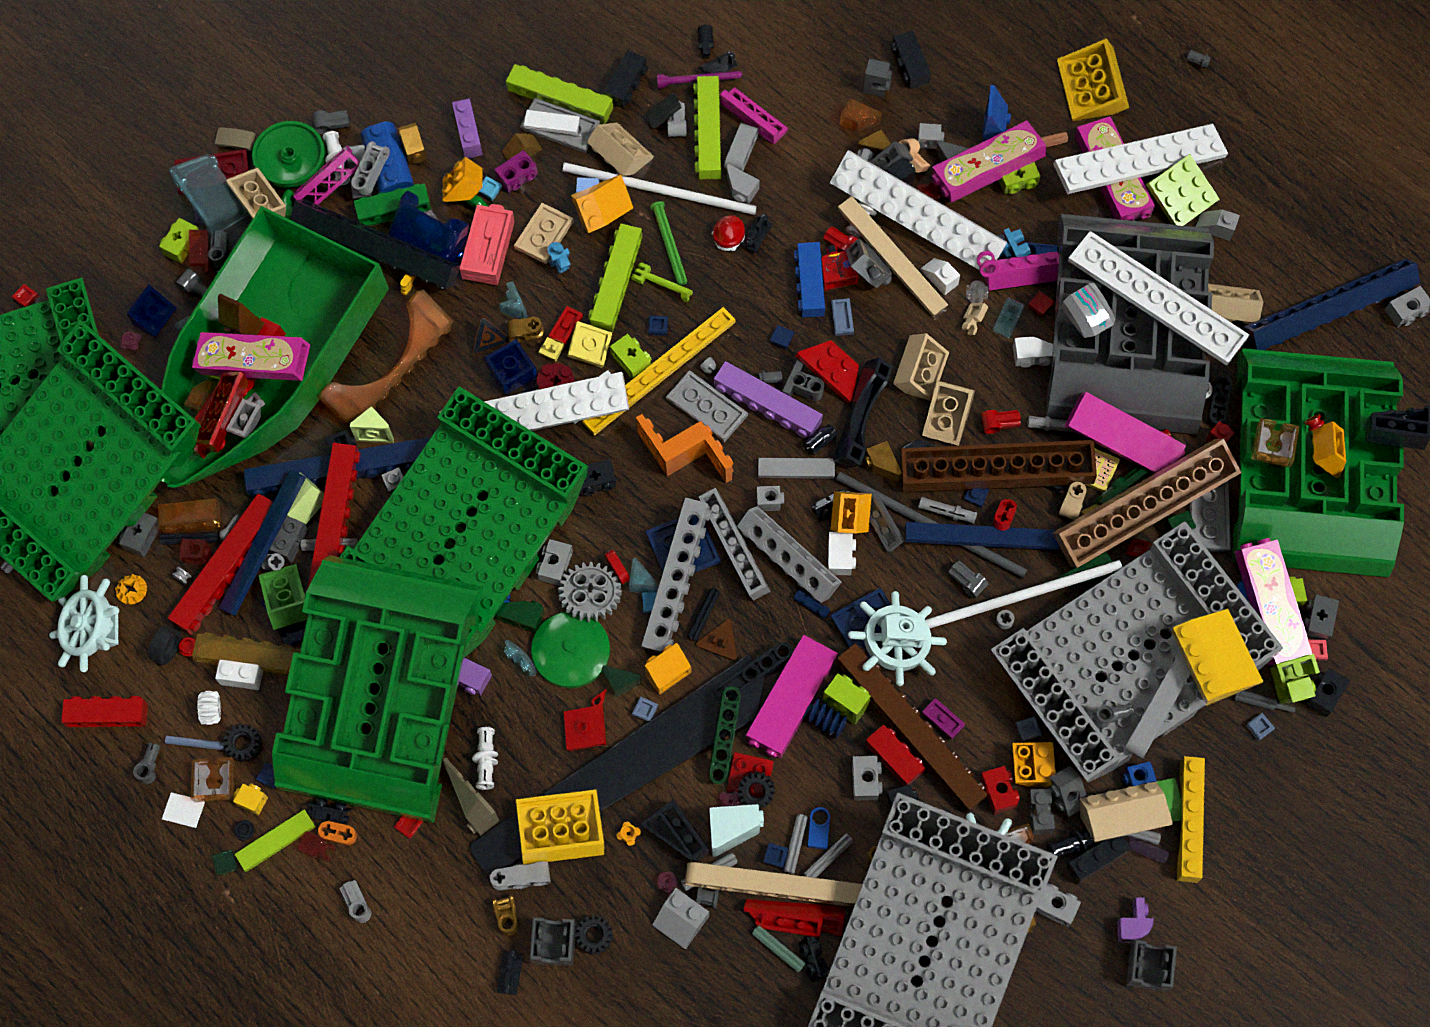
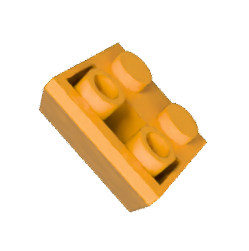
[442,157,482,202]
[1312,421,1346,478]
[831,491,872,533]
[645,643,692,695]
[1012,742,1056,788]

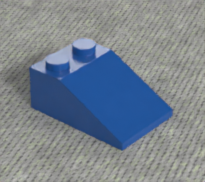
[982,85,1011,142]

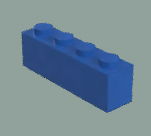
[794,242,825,318]

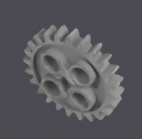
[558,562,622,622]

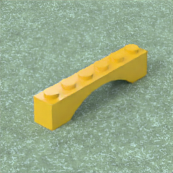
[1177,756,1205,883]

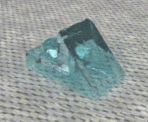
[499,281,528,319]

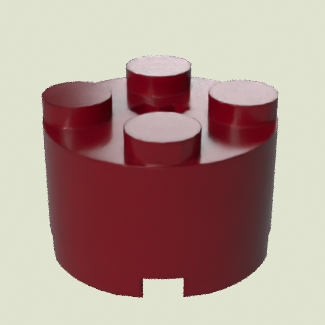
[537,363,575,390]

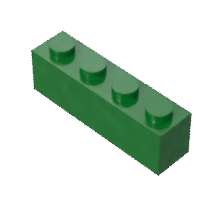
[354,183,432,226]

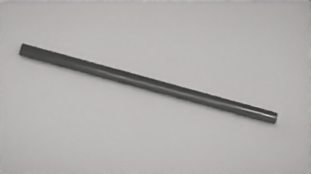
[836,472,1027,578]

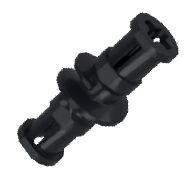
[1046,829,1107,860]

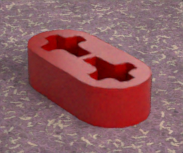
[993,499,1017,531]
[604,549,631,585]

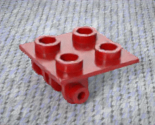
[726,752,774,798]

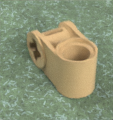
[1058,482,1086,520]

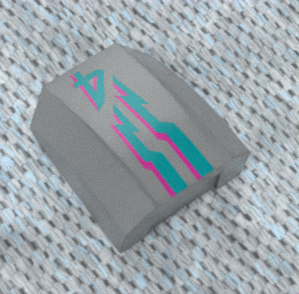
[1061,283,1115,338]

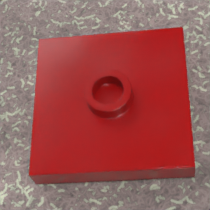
[564,705,606,751]

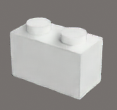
[828,532,856,575]
[215,660,263,690]

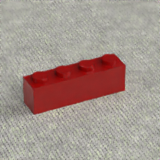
[61,696,148,727]

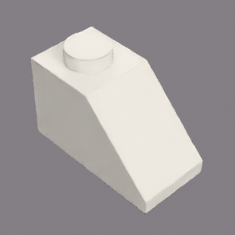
[920,258,960,295]

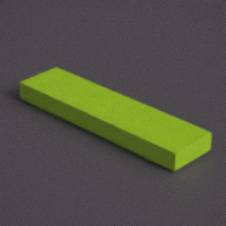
[235,809,316,872]

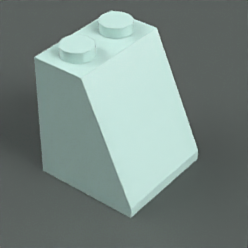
[710,804,764,857]

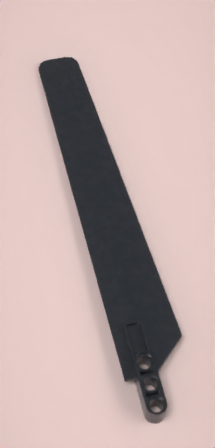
[471,642,792,875]

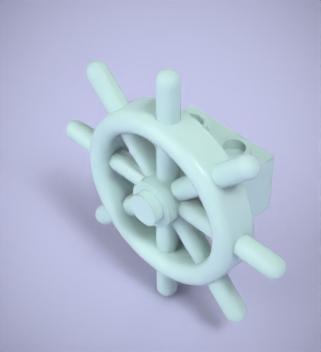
[49,575,119,672]
[848,591,947,686]

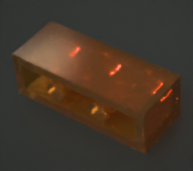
[158,498,221,533]

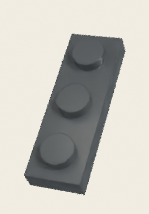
[869,493,905,552]

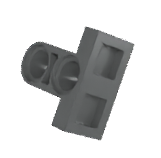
[782,360,824,401]

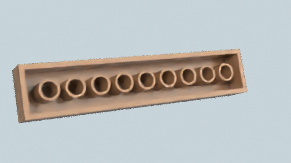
[1053,439,1241,568]

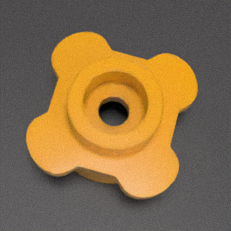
[617,822,641,846]

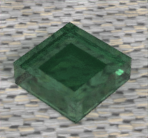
[212,849,238,876]

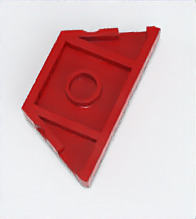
[795,340,859,404]

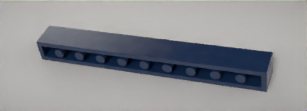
[1244,259,1420,350]
[244,437,431,498]

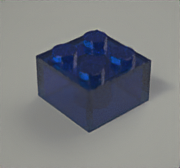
[484,339,537,395]

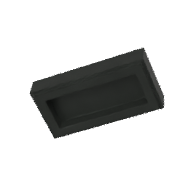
[646,93,682,129]

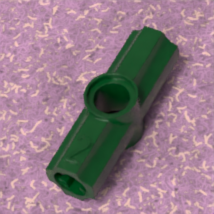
[1095,466,1149,505]

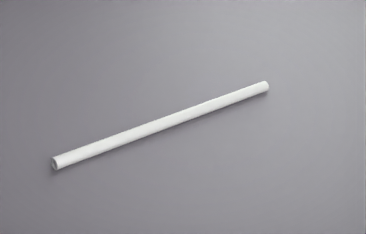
[563,163,757,215]
[925,560,1122,629]

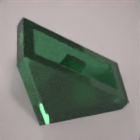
[602,665,642,697]

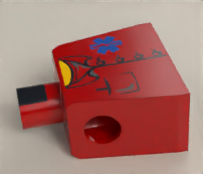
[821,245,859,291]

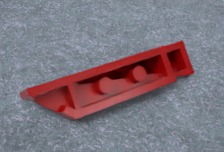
[744,899,846,937]

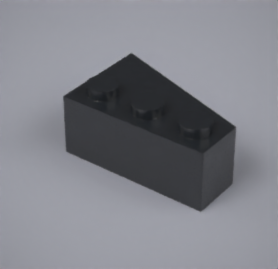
[1365,405,1430,450]
[641,800,711,863]

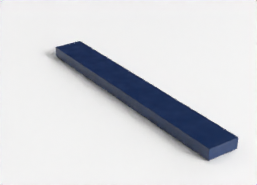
[219,470,306,615]
[905,522,1060,550]

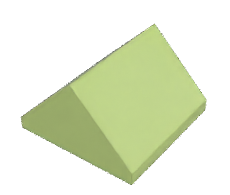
[350,406,394,443]
[287,472,324,525]

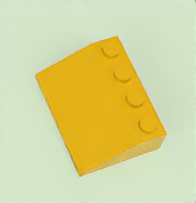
[1057,38,1129,121]
[1172,609,1263,706]
[516,790,604,865]

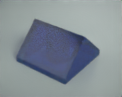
[126,284,177,337]

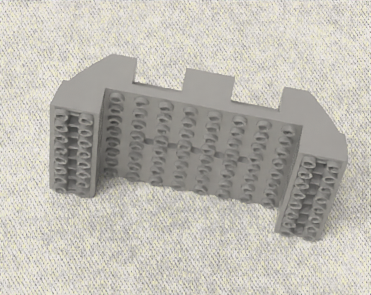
[991,522,1284,782]
[808,793,1057,1027]

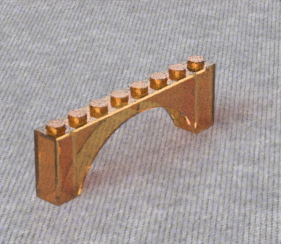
[317,290,454,428]

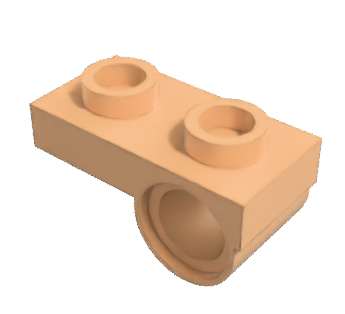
[899,138,930,173]

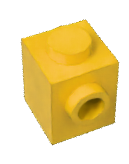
[233,783,268,816]

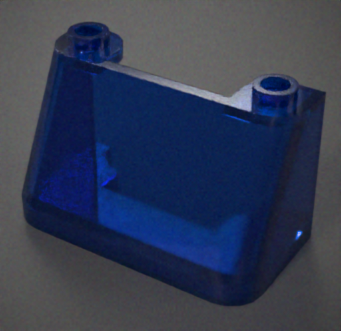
[388,190,469,264]

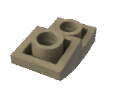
[214,127,255,150]

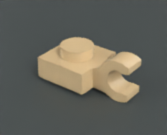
[962,303,988,335]

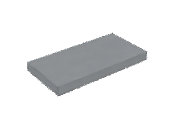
[520,98,600,153]
[666,370,748,443]
[1189,481,1230,553]

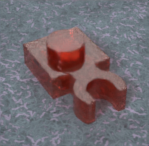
[915,182,944,201]
[297,831,337,861]

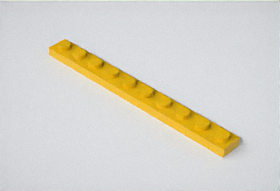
[582,307,736,436]

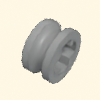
[171,567,191,584]
[996,610,1015,629]

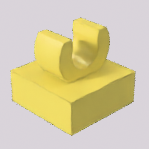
[539,337,564,363]

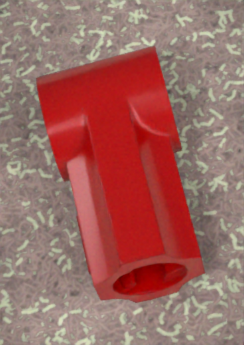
[823,227,857,252]
[981,410,1021,434]

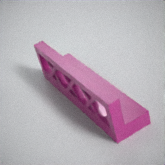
[720,87,788,145]
[293,145,360,205]

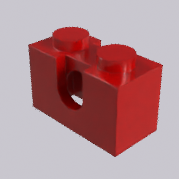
[980,766,1020,815]

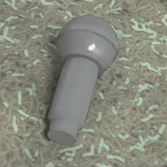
[219,515,240,541]

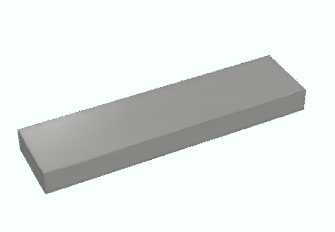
[758,458,835,479]

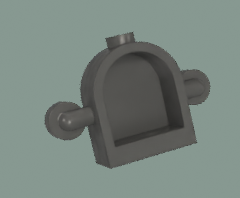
[845,238,892,288]

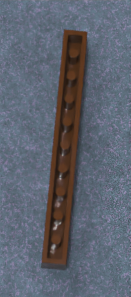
[836,643,988,813]

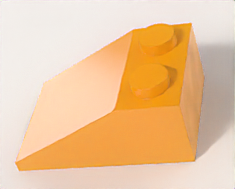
[571,174,633,233]

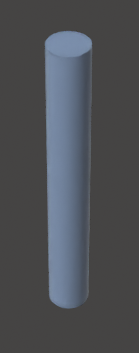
[165,736,225,751]

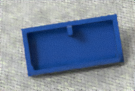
[361,122,414,193]

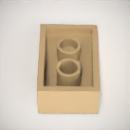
[922,381,975,446]

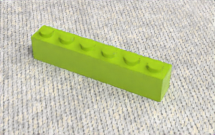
[506,64,613,124]
[694,76,721,179]
[588,224,642,333]

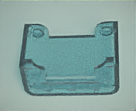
[168,154,249,234]

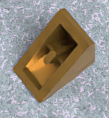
[858,130,891,157]
[502,133,542,161]

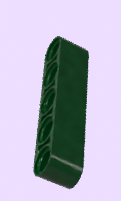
[708,686,741,784]

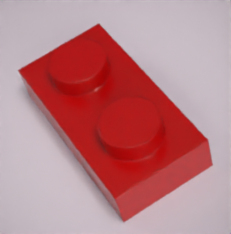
[549,306,583,346]

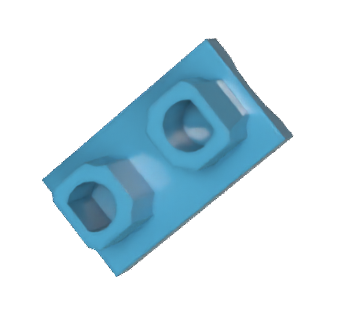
[1000,228,1031,258]
[548,242,571,274]

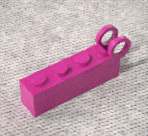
[976,251,1059,290]

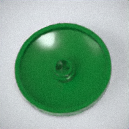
[252,121,326,187]
[531,611,610,689]

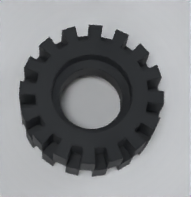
[223,724,262,762]
[738,771,775,810]
[575,915,613,955]

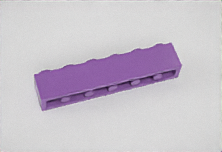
[714,361,823,438]

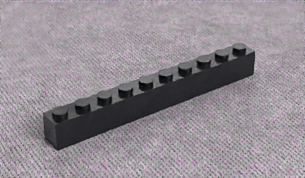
[290,199,460,289]

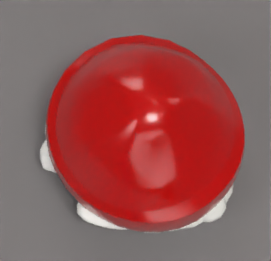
[712,215,745,251]

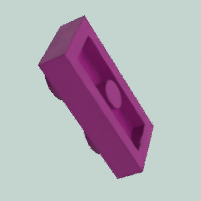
[922,698,965,740]

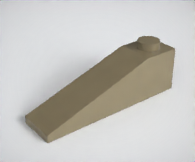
[443,758,499,836]

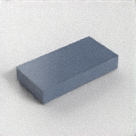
[831,298,854,336]

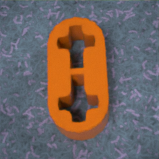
[318,821,357,845]

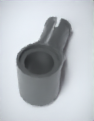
[175,269,208,297]
[1092,703,1134,728]
[133,743,161,784]

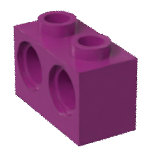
[494,150,538,193]

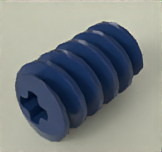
[803,698,847,739]

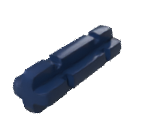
[794,590,830,618]

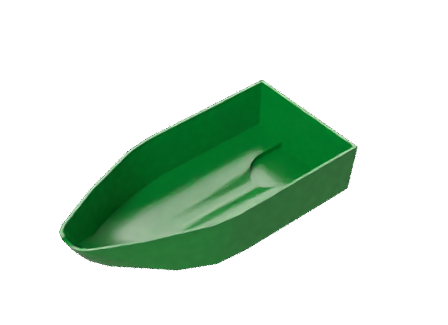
[161,206,389,488]

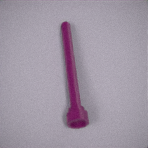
[657,71,742,89]

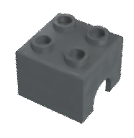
[530,918,576,966]
[1126,940,1177,993]

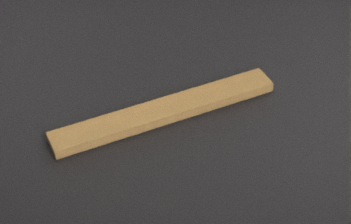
[838,196,948,317]

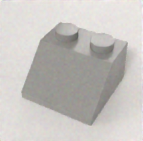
[652,888,709,950]

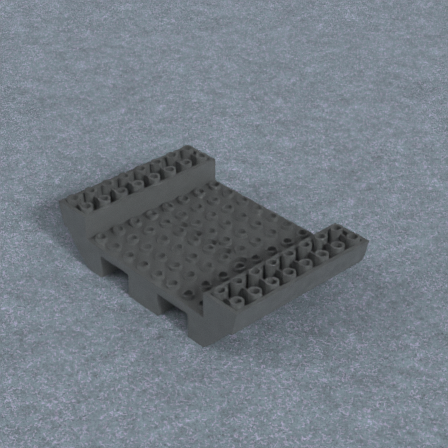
[1046,214,1214,434]

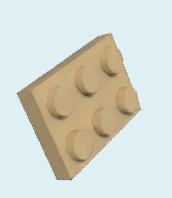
[514,203,574,264]

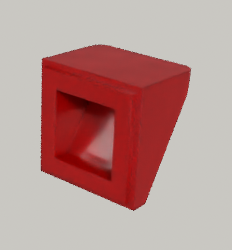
[1126,538,1152,560]

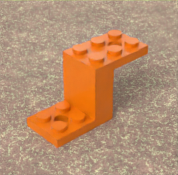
[636,414,733,483]

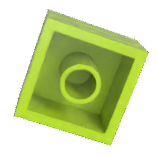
[823,674,871,725]

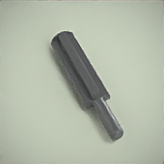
[1234,690,1295,713]

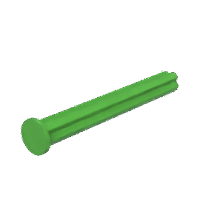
[650,201,687,286]

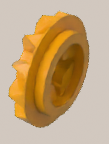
[115,574,147,604]

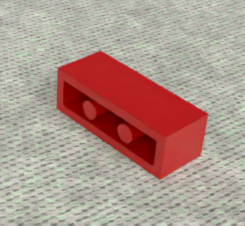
[865,724,925,786]

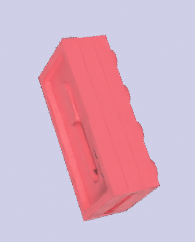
[460,204,515,285]

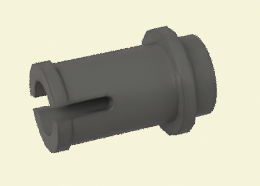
[1187,50,1211,68]
[758,371,782,384]

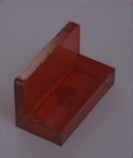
[189,230,208,272]

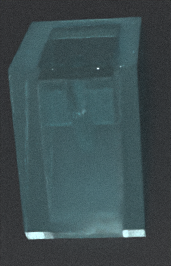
[993,297,1024,338]
[629,557,659,593]

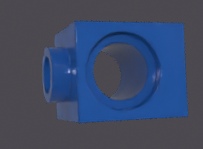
[1123,762,1157,787]

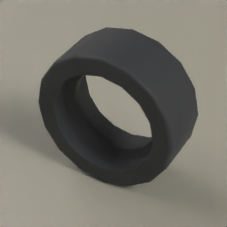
[148,626,181,665]

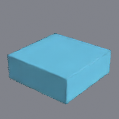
[478,176,502,201]

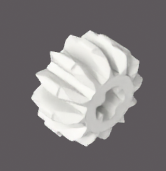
[197,691,221,725]

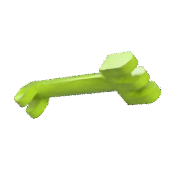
[631,263,693,302]

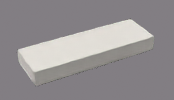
[524,110,580,135]

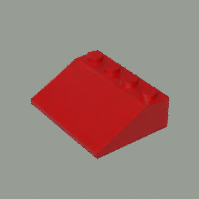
[196,372,249,453]

